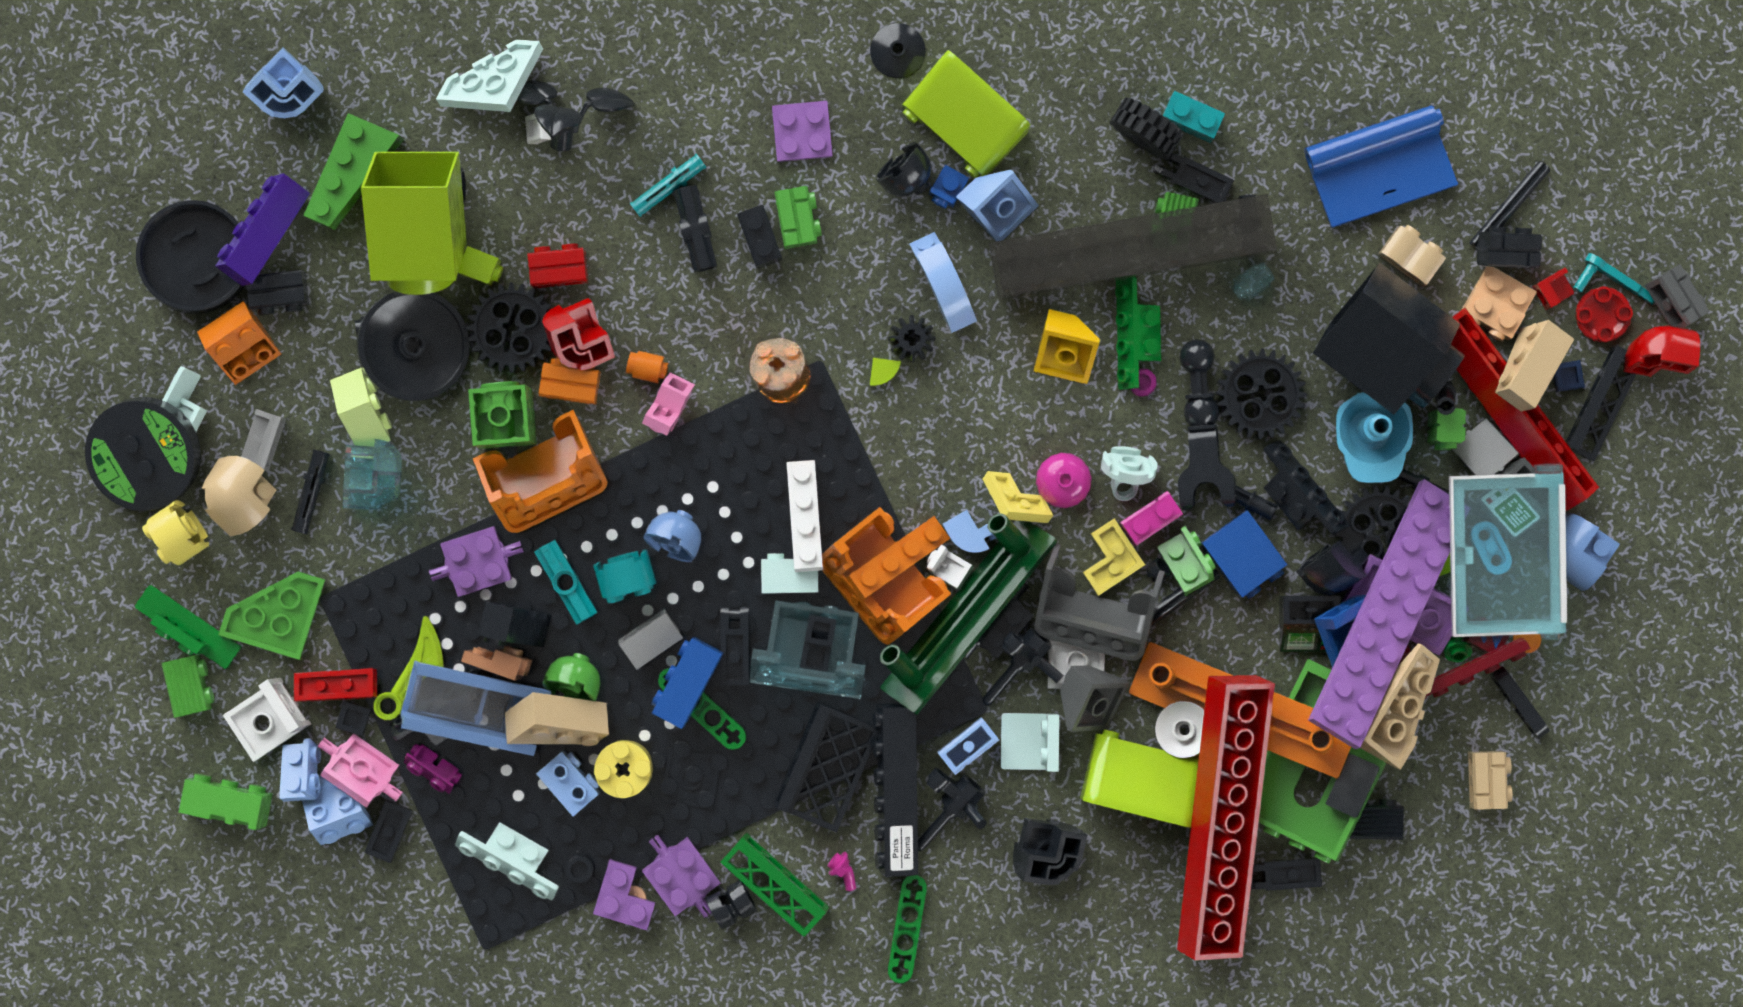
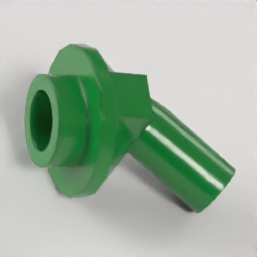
[1444,636,1472,662]

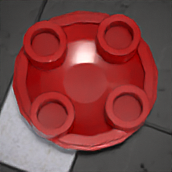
[1575,286,1633,342]

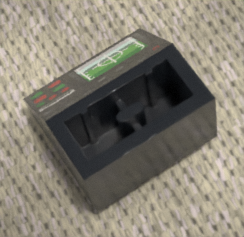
[1279,596,1340,652]

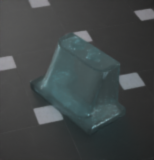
[750,600,865,699]

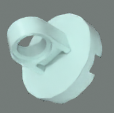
[1101,446,1157,501]

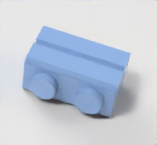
[937,717,999,775]

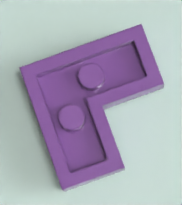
[593,859,656,930]

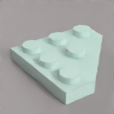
[436,40,543,112]

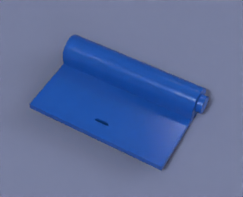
[1304,105,1458,228]

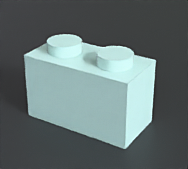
[761,554,819,593]

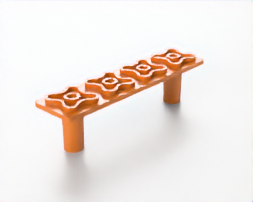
[1129,642,1351,778]

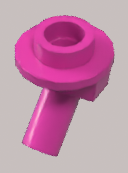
[828,852,856,891]

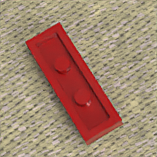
[294,668,377,702]

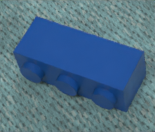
[651,637,724,729]

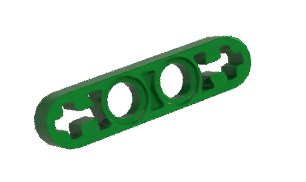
[658,668,747,750]
[888,875,927,983]

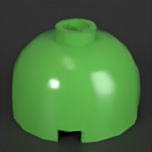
[542,653,601,701]

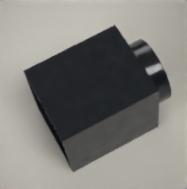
[1313,263,1465,415]

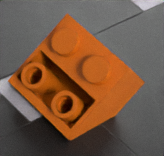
[197,301,281,385]

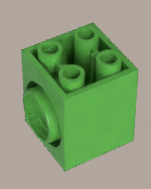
[468,381,537,449]

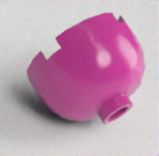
[1036,453,1092,508]

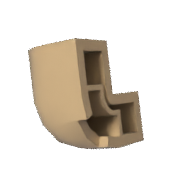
[202,456,276,536]

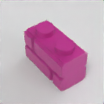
[1119,491,1183,546]

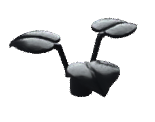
[517,80,635,151]

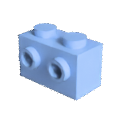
[536,750,601,816]

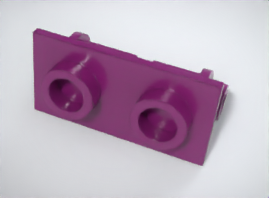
[404,743,462,794]

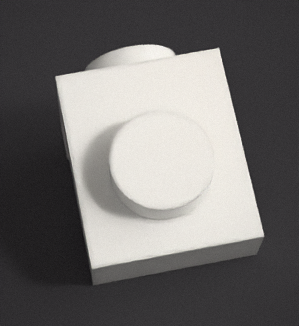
[927,545,974,591]

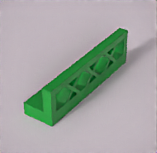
[720,832,829,937]

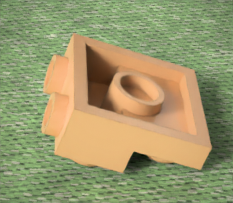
[1462,266,1537,342]

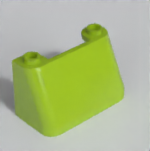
[902,50,1030,179]
[1080,729,1199,828]

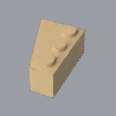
[1495,320,1574,412]
[505,692,609,746]

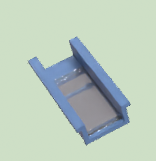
[400,661,551,756]

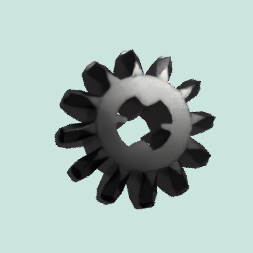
[888,315,936,363]

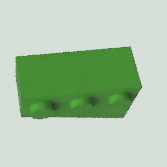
[179,774,273,830]

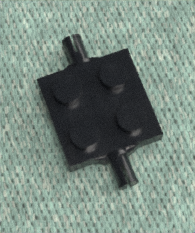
[965,584,1034,659]

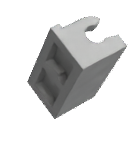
[241,409,286,472]
[618,609,683,670]

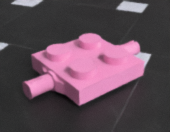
[318,733,403,808]

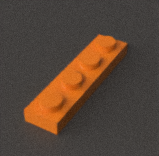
[846,516,950,601]

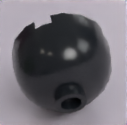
[876,142,932,197]

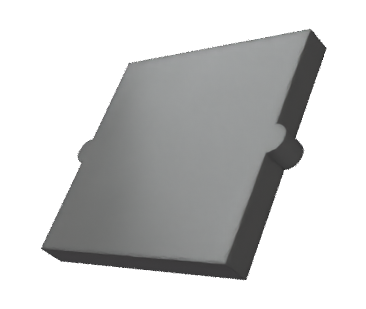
[1452,418,1519,475]

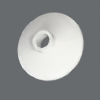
[1155,701,1204,758]

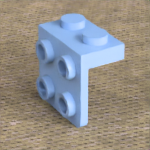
[302,776,373,845]

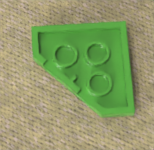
[218,571,326,660]

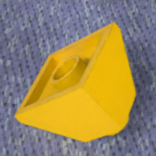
[1034,309,1100,384]

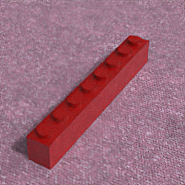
[1451,308,1599,512]

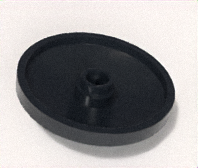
[356,292,470,401]

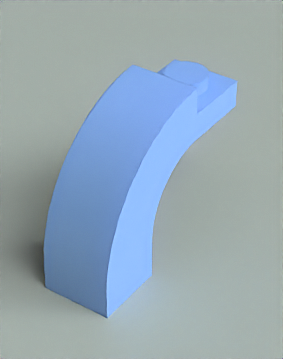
[910,232,977,333]

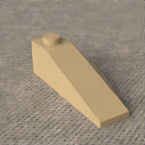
[1360,643,1440,770]

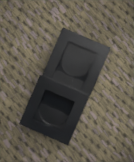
[799,614,837,675]

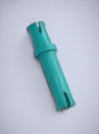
[630,153,707,217]

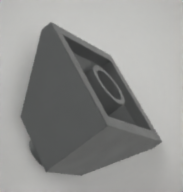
[1060,665,1129,732]

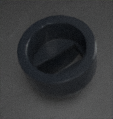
[1146,558,1171,582]

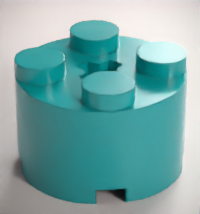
[593,550,656,604]

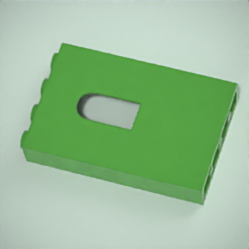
[1259,659,1386,864]

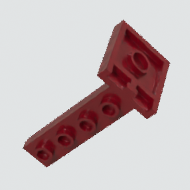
[1398,638,1531,699]

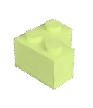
[330,368,392,453]

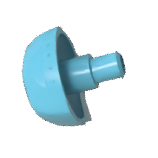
[1336,392,1413,483]

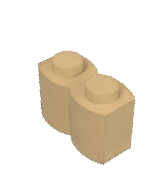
[1378,225,1446,287]

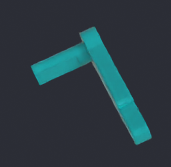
[1573,253,1655,305]

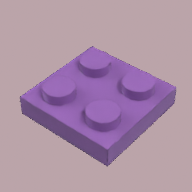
[772,101,833,162]

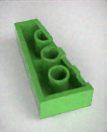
[303,113,404,230]

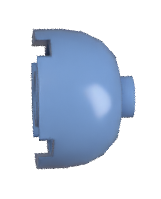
[643,510,701,562]

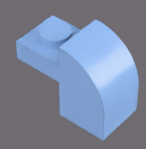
[942,510,996,553]

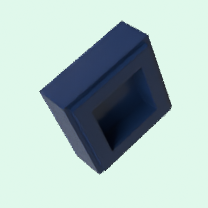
[1553,360,1585,392]

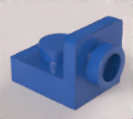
[929,165,969,209]

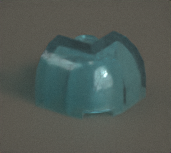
[342,439,402,510]

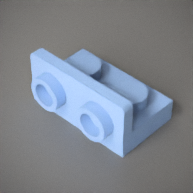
[280,738,321,802]

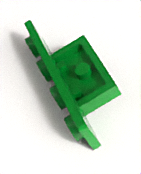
[1115,277,1161,390]
[135,585,242,669]

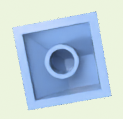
[956,170,1039,244]

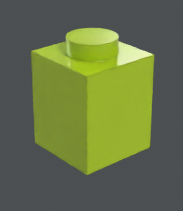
[458,246,503,287]

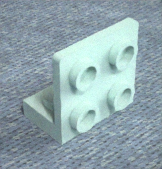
[1001,713,1059,772]

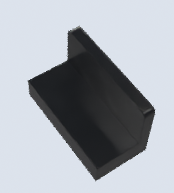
[1325,753,1380,818]

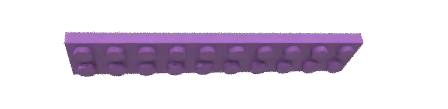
[1308,479,1470,749]

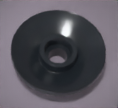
[870,23,925,78]

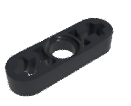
[1490,666,1550,740]

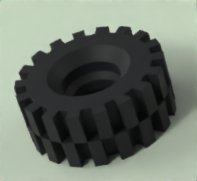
[1110,97,1184,160]

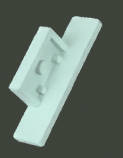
[163,366,207,431]
[455,822,559,900]

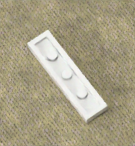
[787,460,823,572]

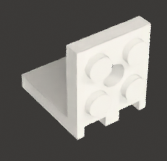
[223,678,311,762]

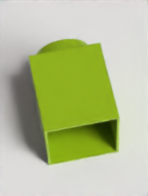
[361,152,467,295]

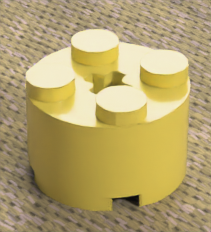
[142,500,209,565]
[594,740,653,798]

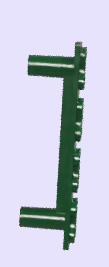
[880,513,1057,714]

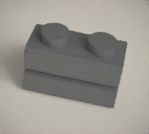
[1644,264,1710,328]

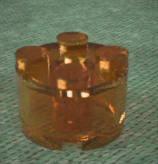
[749,338,810,403]

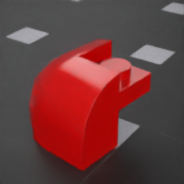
[542,298,615,371]
[1624,326,1700,377]

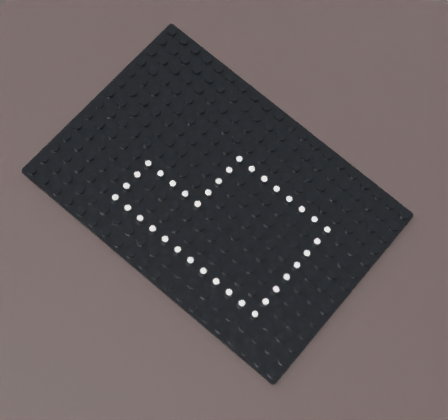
[320,361,987,949]

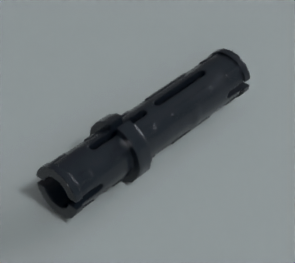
[1434,380,1456,415]
[291,449,330,534]

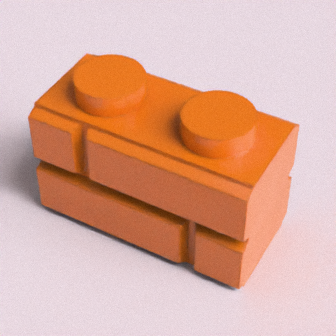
[539,358,601,405]

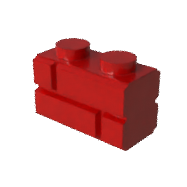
[527,243,588,289]

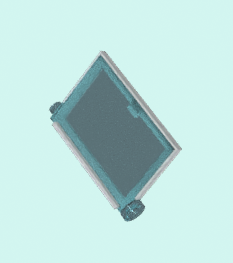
[1449,464,1567,640]

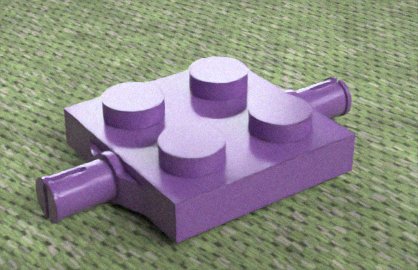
[429,526,524,597]
[642,835,721,918]

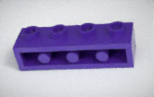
[215,173,310,286]

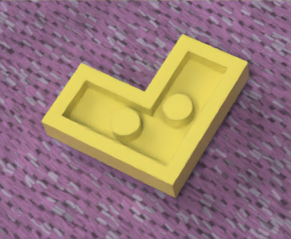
[983,471,1053,523]
[1082,518,1145,596]

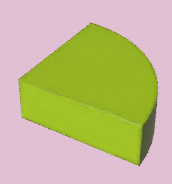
[870,358,901,386]

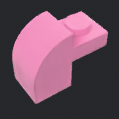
[642,373,695,435]

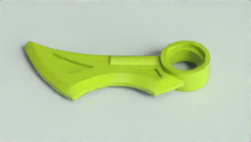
[374,616,444,720]

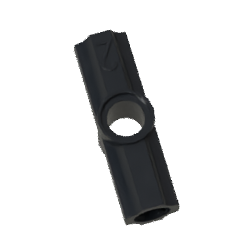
[674,185,717,273]

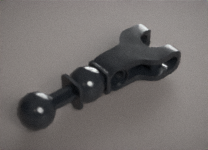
[1178,339,1236,511]

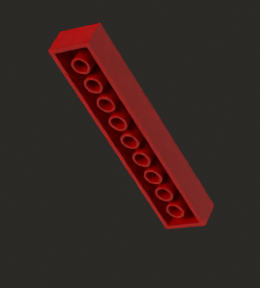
[1177,675,1275,961]

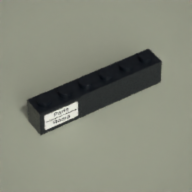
[873,704,918,877]

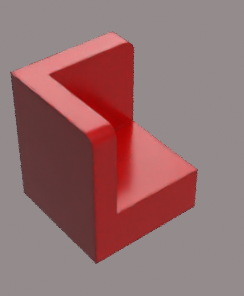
[1532,267,1574,310]

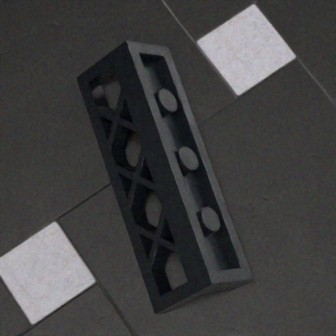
[1566,345,1636,462]

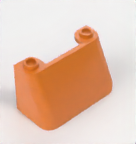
[473,410,607,533]
[822,507,951,645]

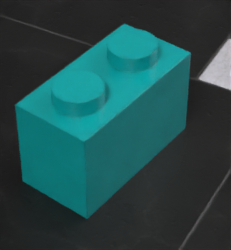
[1162,91,1225,143]

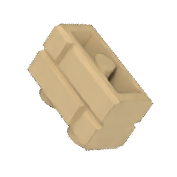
[1468,751,1513,809]

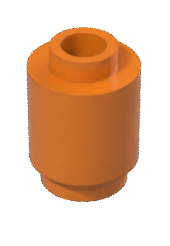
[626,351,669,384]

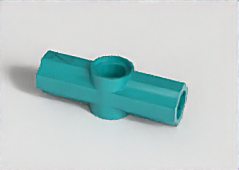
[534,540,598,625]

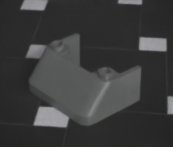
[1035,544,1165,661]

